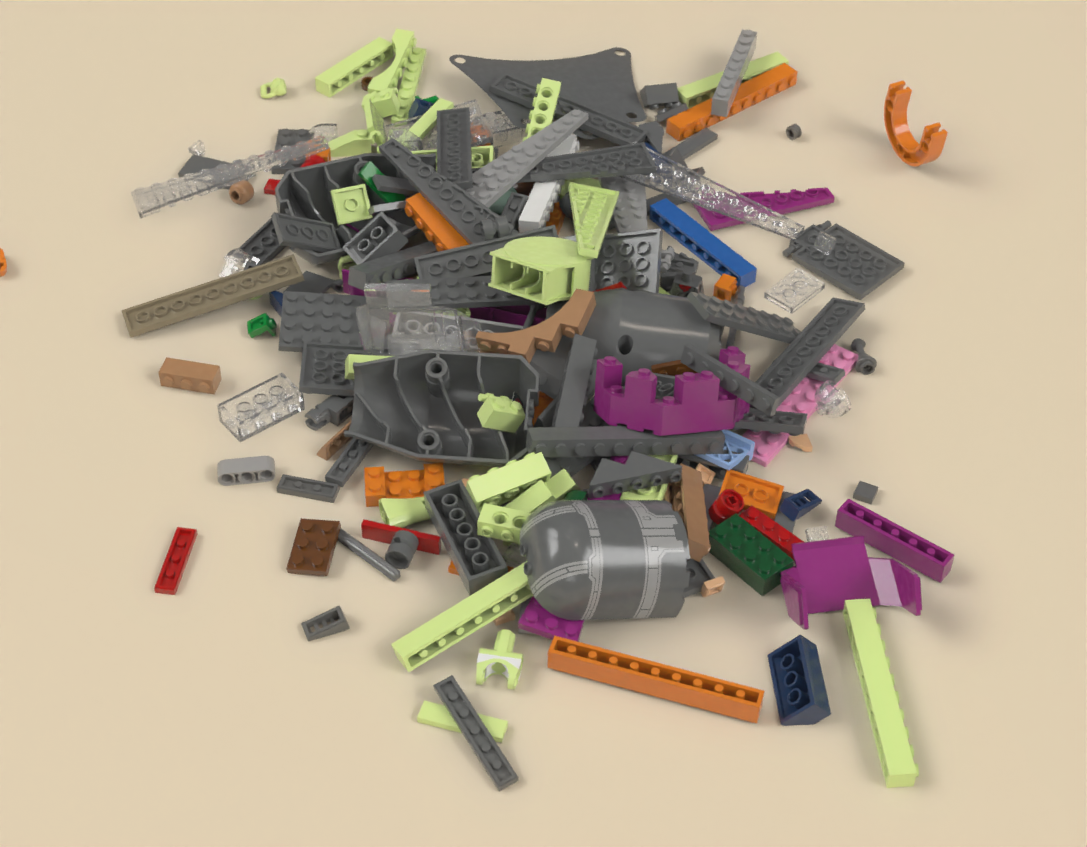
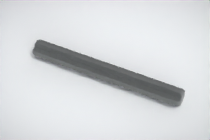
[337,528,401,581]

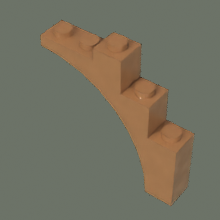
[476,288,596,364]

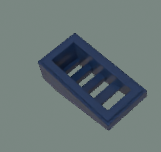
[780,489,822,521]

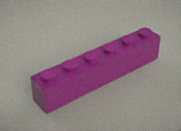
[835,498,955,583]

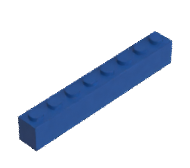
[649,198,757,289]

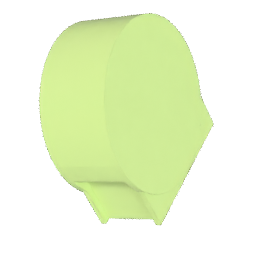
[488,236,591,305]

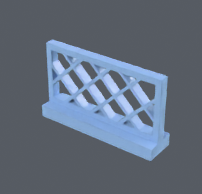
[694,430,755,470]

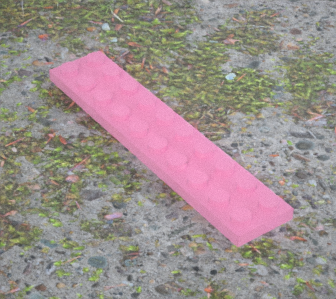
[743,344,858,467]

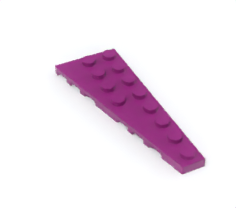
[691,187,835,231]

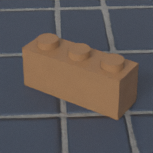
[159,357,222,394]

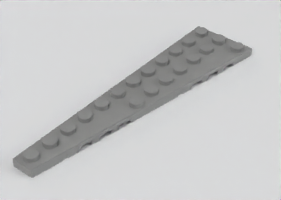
[465,109,588,208]
[598,174,648,233]

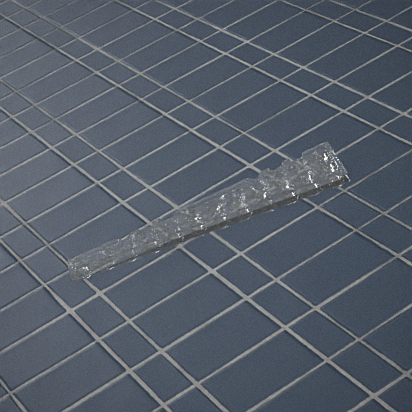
[614,141,805,241]

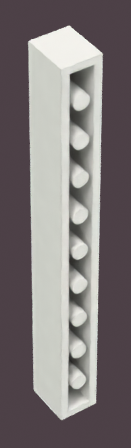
[518,134,579,233]

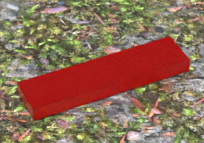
[361,519,441,555]
[154,527,198,595]

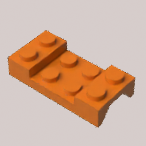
[364,463,445,507]

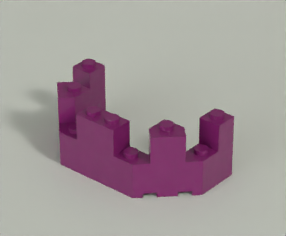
[593,346,750,436]

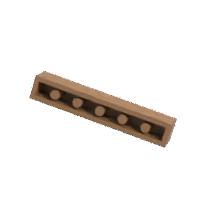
[671,464,711,562]

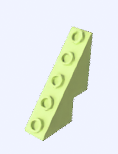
[504,469,581,513]

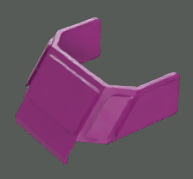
[780,535,922,630]

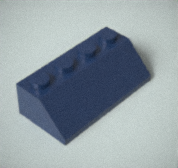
[767,635,831,726]

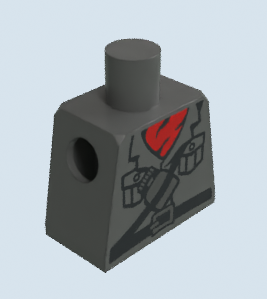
[669,268,704,297]

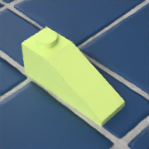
[322,129,372,157]

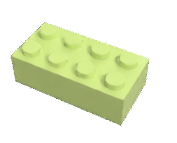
[466,452,551,514]

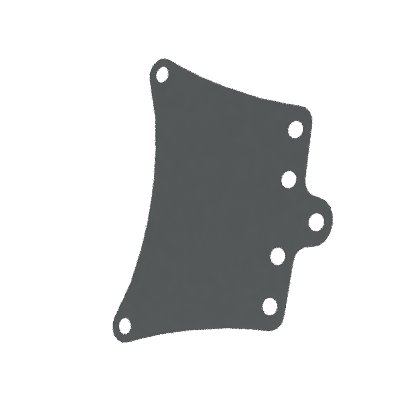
[449,47,646,139]

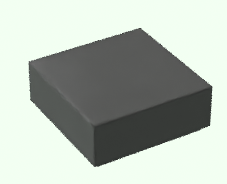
[853,481,879,505]

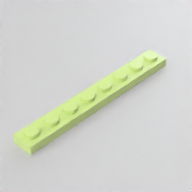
[391,47,426,126]

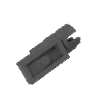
[304,395,354,431]

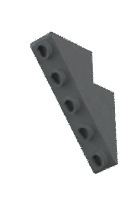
[589,451,683,499]

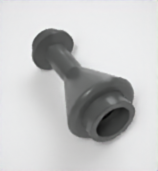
[851,338,877,375]

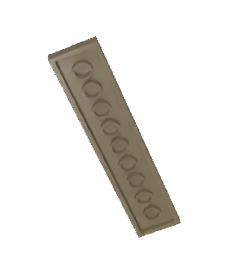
[121,254,305,338]

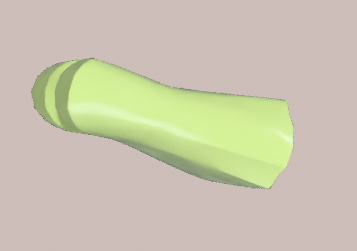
[379,496,431,528]

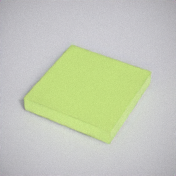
[330,184,373,225]

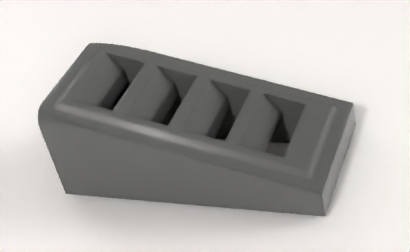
[301,605,350,641]

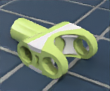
[476,629,523,690]

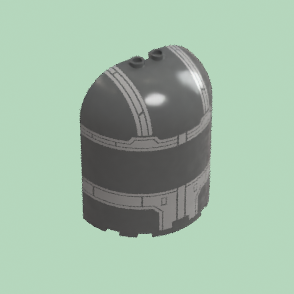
[520,500,690,620]

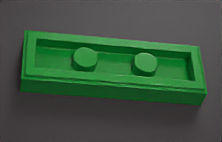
[358,161,406,203]

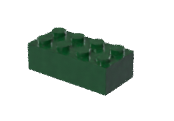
[709,513,794,597]

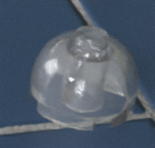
[814,380,851,418]

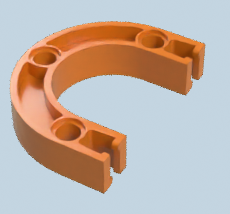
[884,80,948,166]

